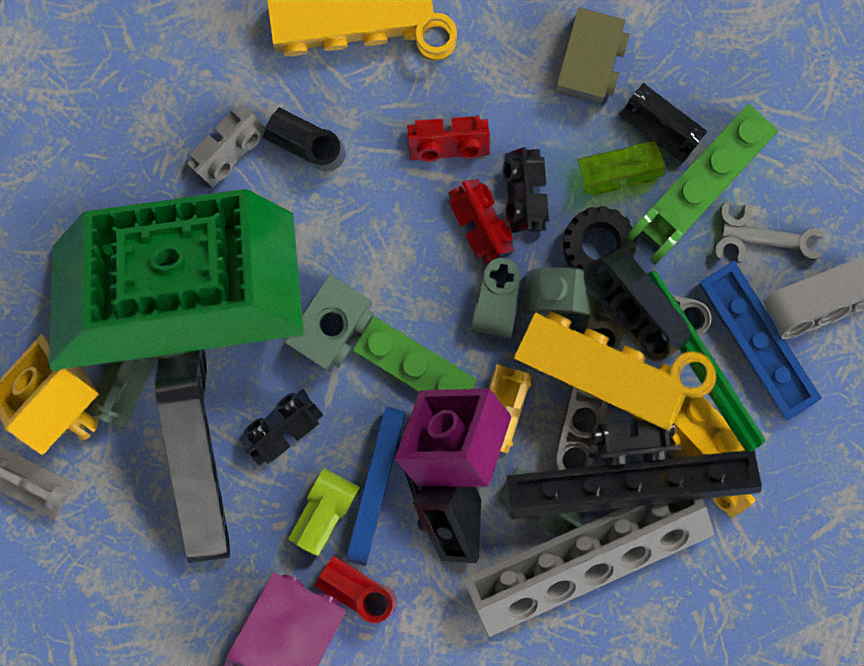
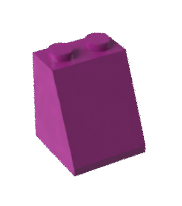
[224,572,347,666]

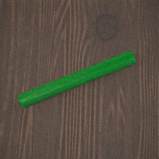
[647,270,765,452]

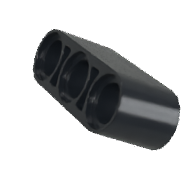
[584,250,690,362]

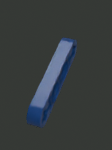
[346,406,406,566]

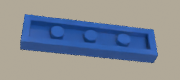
[698,261,822,421]

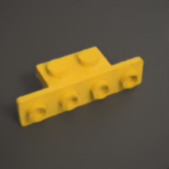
[630,387,755,518]

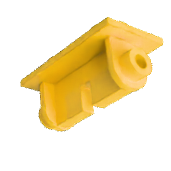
[489,364,532,454]

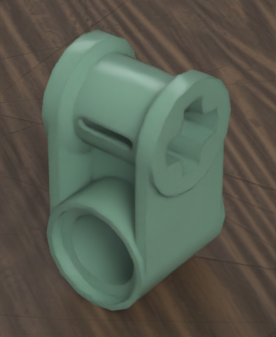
[471,258,520,339]

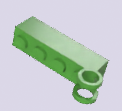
[625,103,779,265]

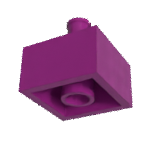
[395,388,512,487]

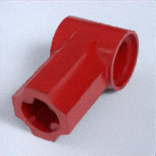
[315,555,397,623]

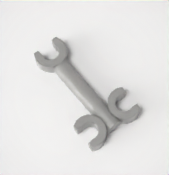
[714,202,824,263]

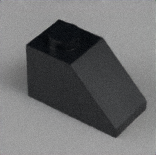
[413,487,481,563]

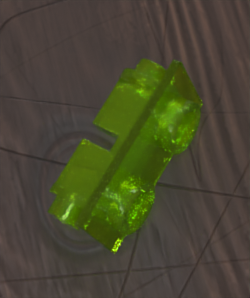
[577,140,666,197]

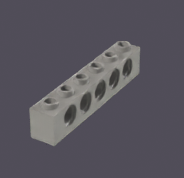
[463,499,715,637]

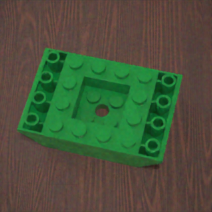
[49,189,304,371]

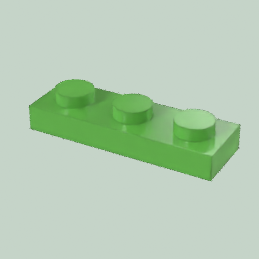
[353,316,478,392]

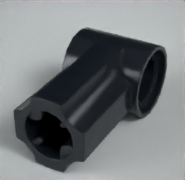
[263,107,346,171]

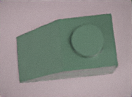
[523,267,599,316]

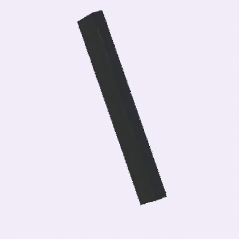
[506,450,762,519]

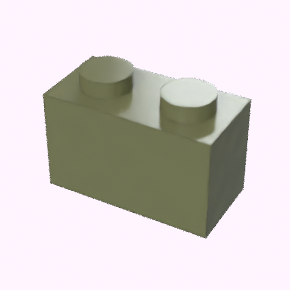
[555,7,630,105]

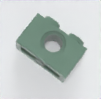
[285,274,374,371]

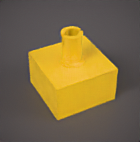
[0,334,99,456]

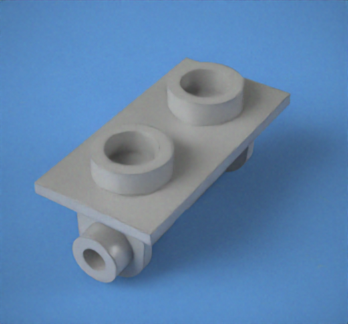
[186,105,266,188]
[0,447,75,520]

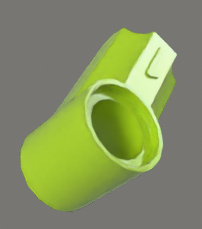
[288,467,360,556]

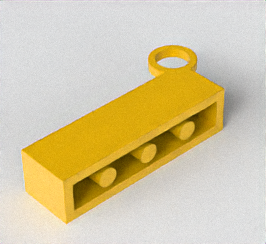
[267,0,457,61]
[514,311,716,432]

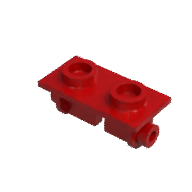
[407,115,490,162]
[448,179,515,265]

